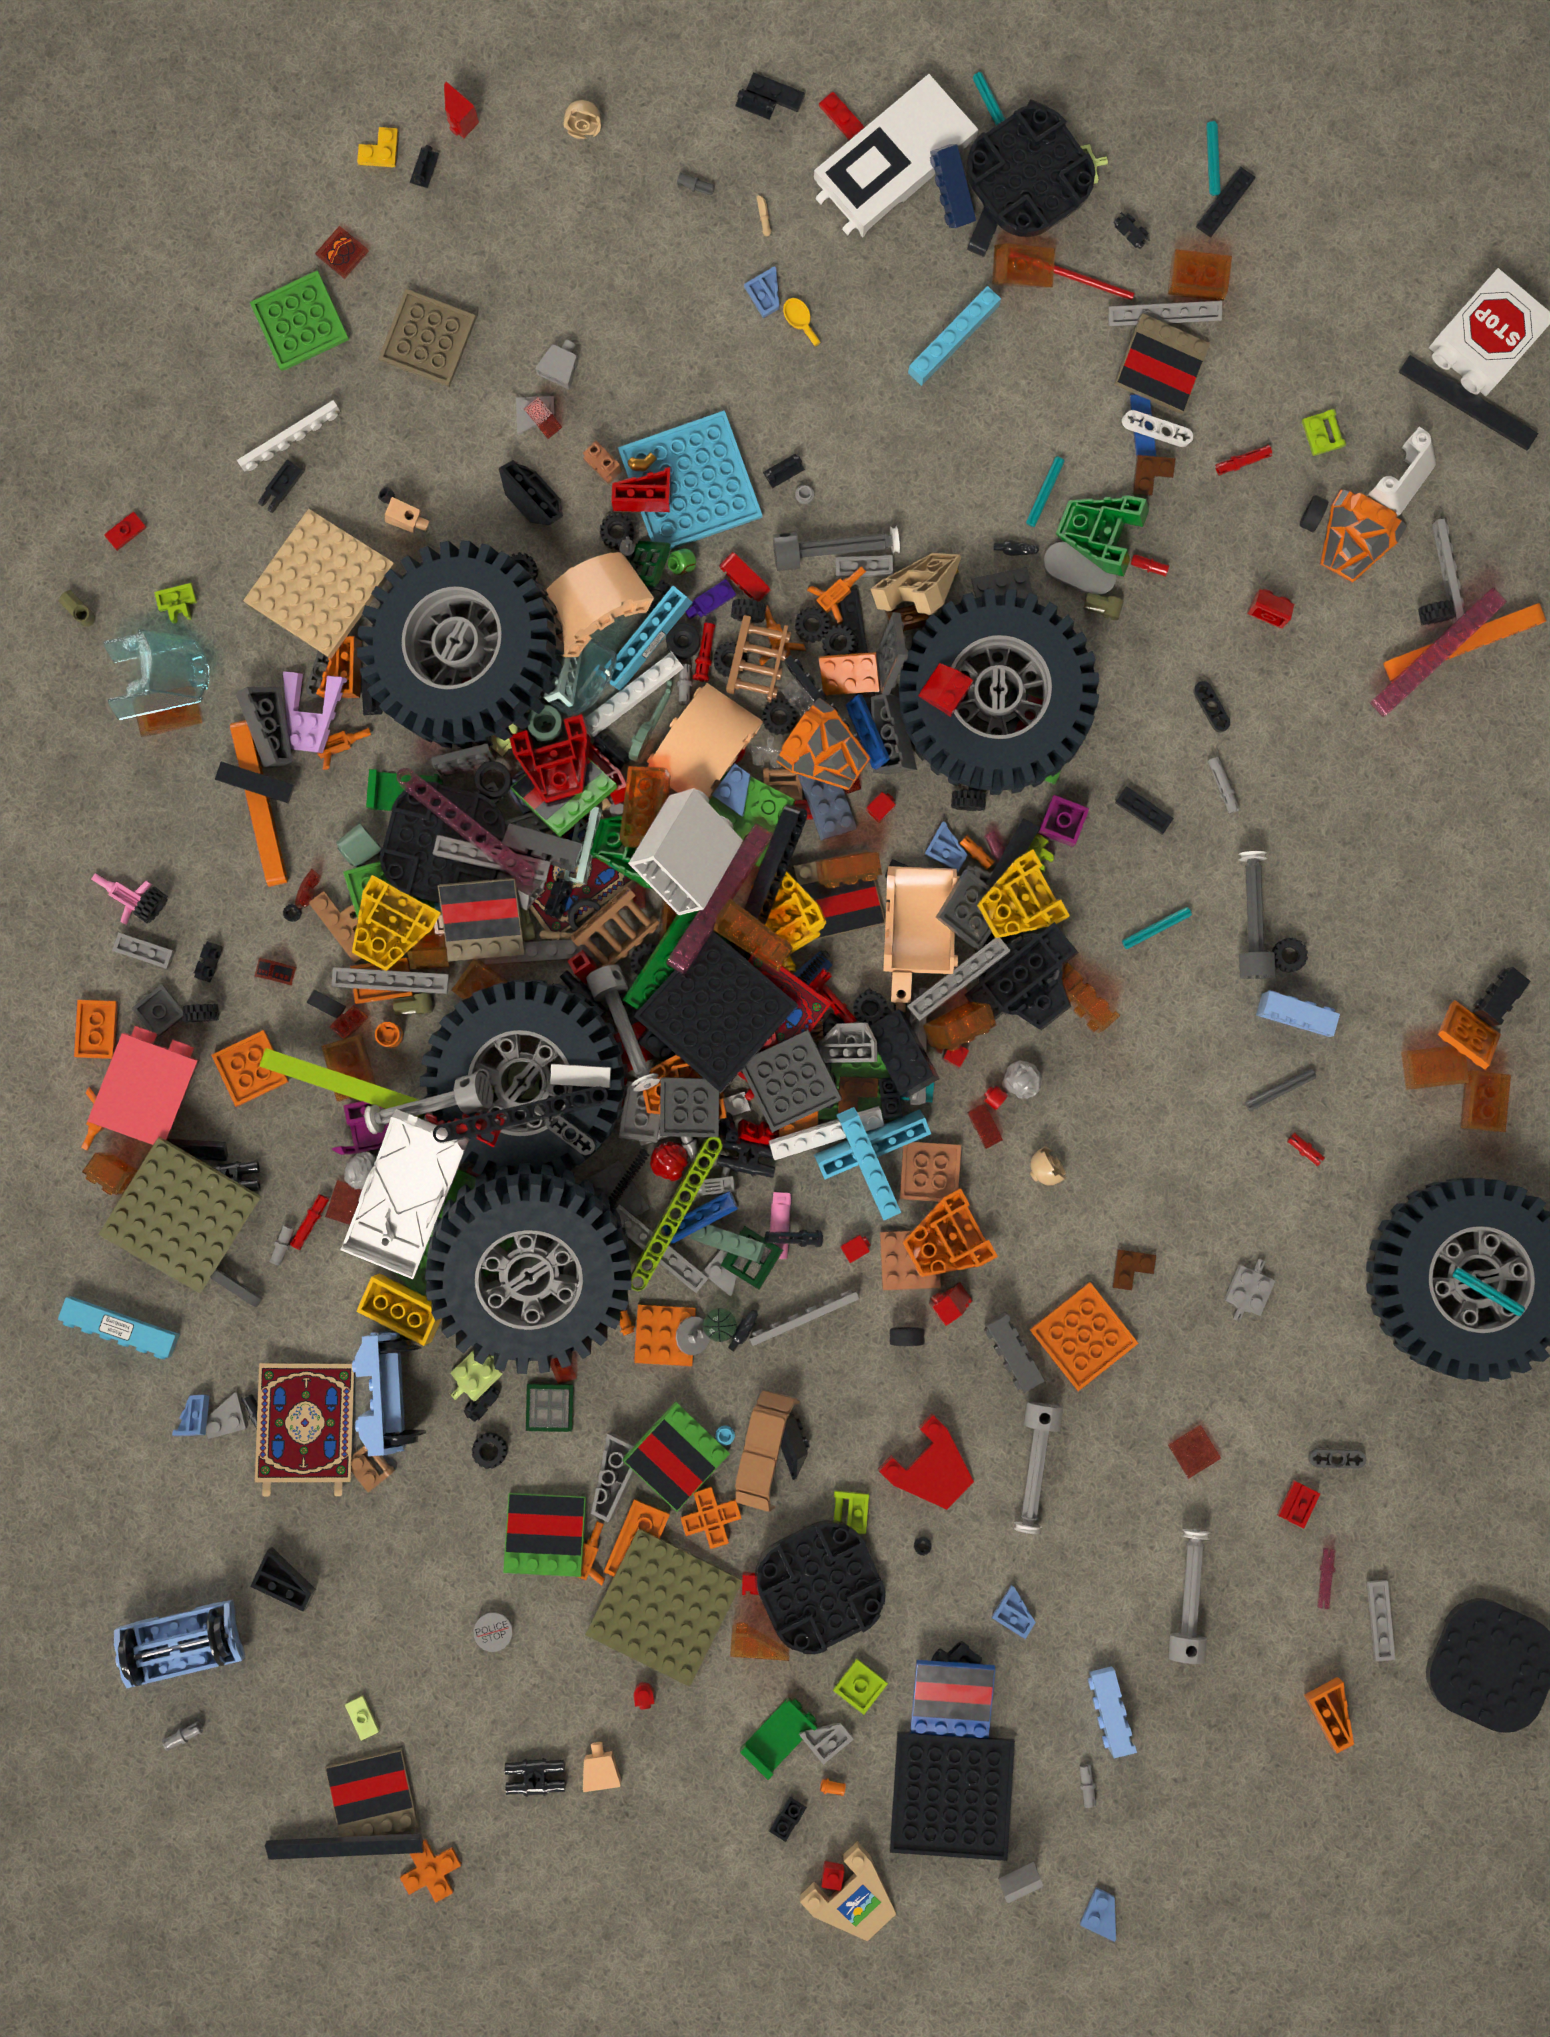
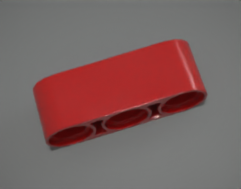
[719,552,771,602]

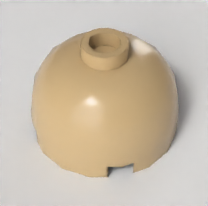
[564,100,601,139]
[1030,1146,1067,1186]

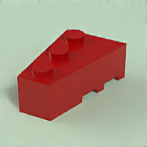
[611,467,671,512]
[929,1282,973,1326]

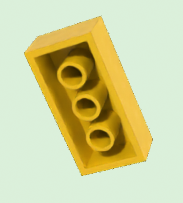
[356,1273,442,1346]

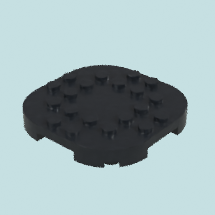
[966,105,1095,237]
[380,782,506,903]
[755,1520,886,1654]
[1426,1598,1550,1733]

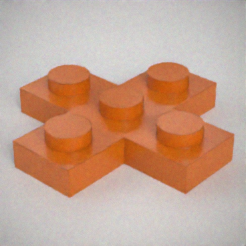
[680,1486,742,1549]
[400,1839,462,1903]

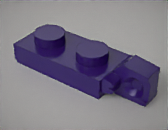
[685,579,736,619]

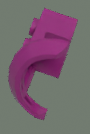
[332,1101,389,1155]

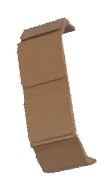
[735,1390,800,1512]

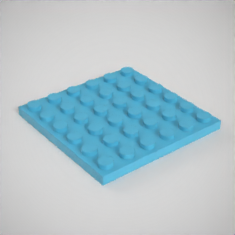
[618,410,763,555]

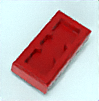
[104,511,147,551]

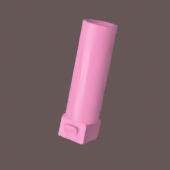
[768,1192,791,1259]

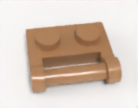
[763,768,802,800]
[351,1446,395,1492]

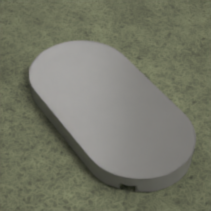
[1043,542,1116,596]

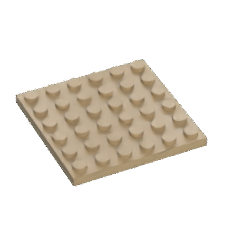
[243,509,397,659]

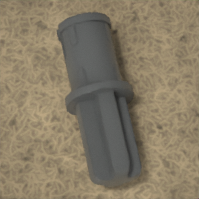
[677,172,715,195]
[620,537,635,560]

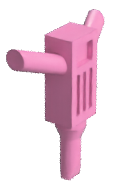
[91,873,152,925]

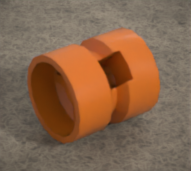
[375,1022,404,1048]

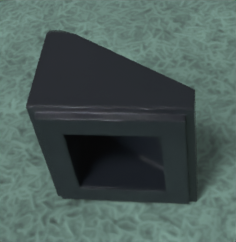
[822,1013,845,1036]

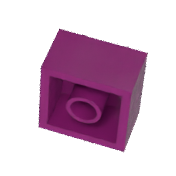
[1038,795,1089,847]

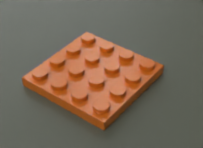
[1029,1282,1139,1391]

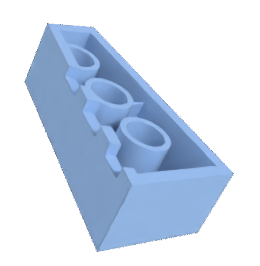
[1256,990,1340,1037]
[1088,1666,1137,1758]

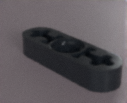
[1193,681,1230,733]

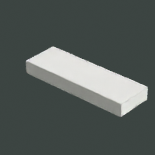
[550,1064,611,1088]

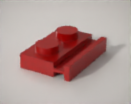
[1277,1480,1320,1529]

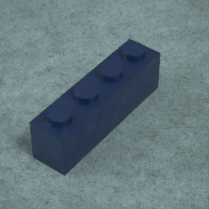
[930,144,976,228]

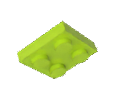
[833,1658,888,1715]

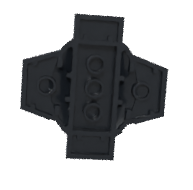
[965,922,1079,1031]

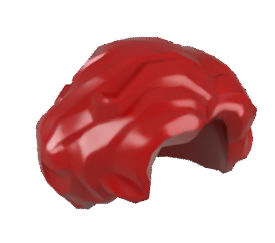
[650,1141,688,1181]

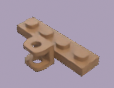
[308,891,363,964]

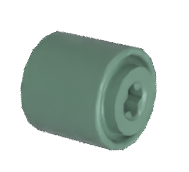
[528,705,564,744]
[336,823,381,868]

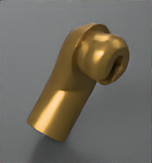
[628,452,657,471]

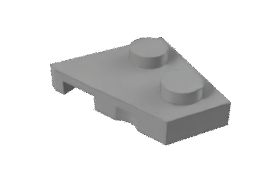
[516,396,555,435]
[702,1250,741,1296]
[206,1392,247,1439]
[799,1722,854,1765]

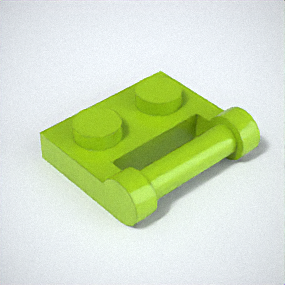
[1302,409,1346,456]
[834,1490,869,1534]

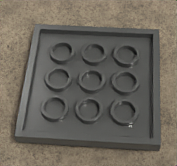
[742,1029,842,1132]

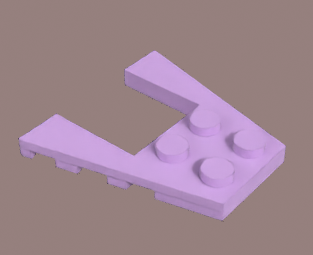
[283,671,347,753]

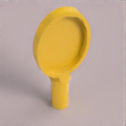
[783,298,820,346]

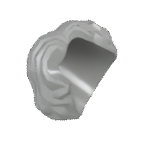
[1002,1060,1043,1099]
[344,1151,376,1189]

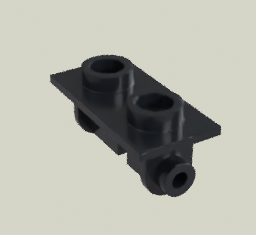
[735,89,777,120]
[410,145,439,188]
[1113,212,1150,249]
[763,454,805,489]
[361,678,382,716]
[593,733,631,771]
[544,878,573,920]
[193,941,223,983]
[719,1112,741,1146]
[464,1385,500,1422]

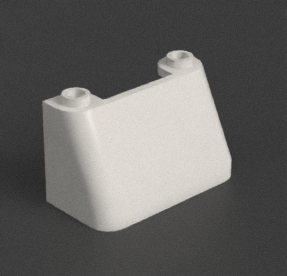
[1367,426,1436,517]

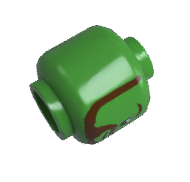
[668,548,696,575]

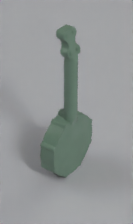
[629,679,672,762]

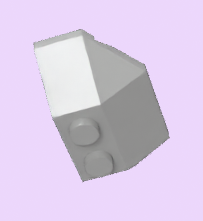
[818,1023,877,1063]

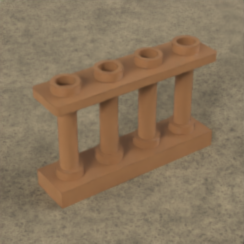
[726,615,791,702]
[570,886,660,968]

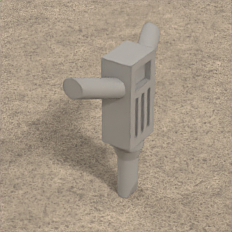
[678,1167,736,1195]

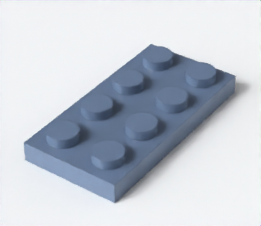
[797,774,857,841]

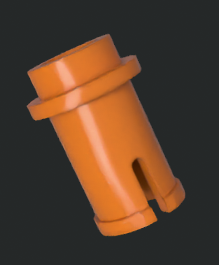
[619,1310,635,1336]
[820,1778,846,1796]

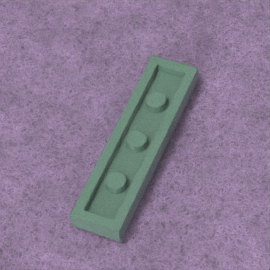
[690,1225,766,1263]

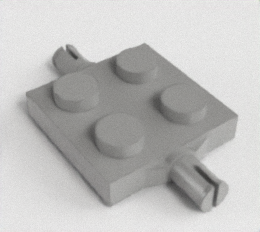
[1224,1259,1275,1322]

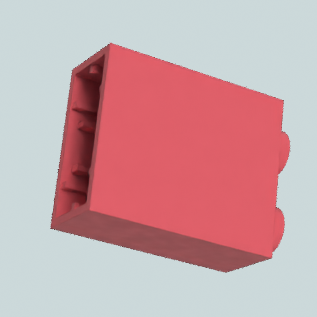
[87,1026,199,1145]

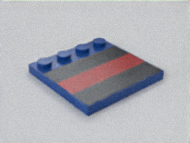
[910,1660,995,1739]

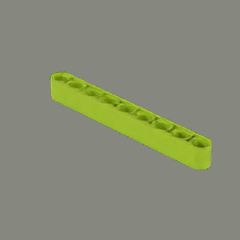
[259,1048,425,1120]
[631,1137,722,1291]

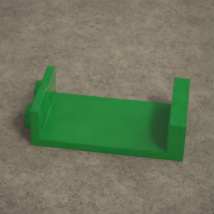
[366,769,443,811]
[740,1697,817,1780]

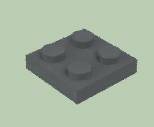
[132,984,183,1038]

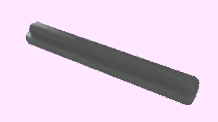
[1245,1069,1316,1111]

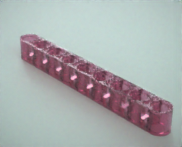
[1370,587,1507,717]
[396,768,535,885]
[667,823,773,974]

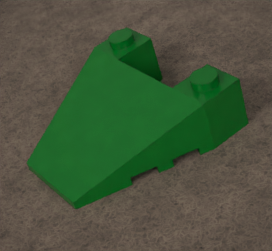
[1056,495,1149,577]
[590,809,660,889]

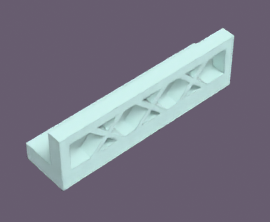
[544,650,583,707]
[564,807,602,885]

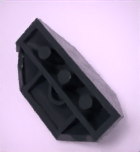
[499,460,563,525]
[780,1413,810,1480]

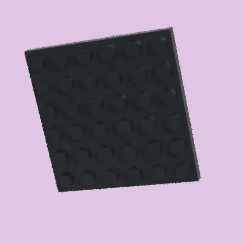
[634,930,799,1093]
[889,1731,1015,1861]

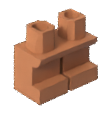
[582,441,622,484]

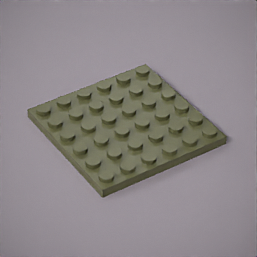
[98,1136,261,1294]
[585,1528,742,1687]

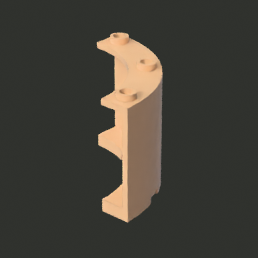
[546,552,654,657]
[646,683,763,800]
[884,866,960,974]

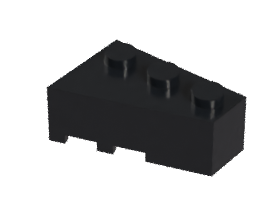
[1472,967,1531,1027]
[250,1547,316,1612]

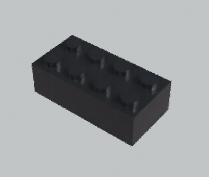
[869,1009,940,1098]

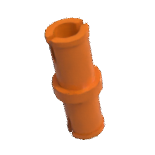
[959,835,995,870]

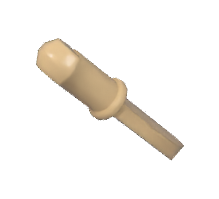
[757,196,771,237]
[539,930,573,940]

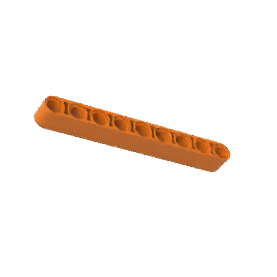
[1383,603,1547,681]
[230,720,288,887]

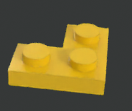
[357,127,399,167]

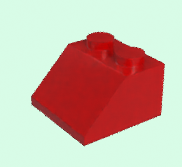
[444,81,479,138]
[1247,589,1295,629]
[918,663,973,717]

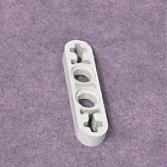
[1122,410,1193,447]

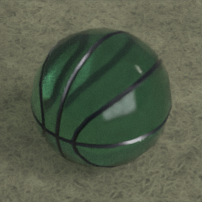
[703,1308,737,1342]

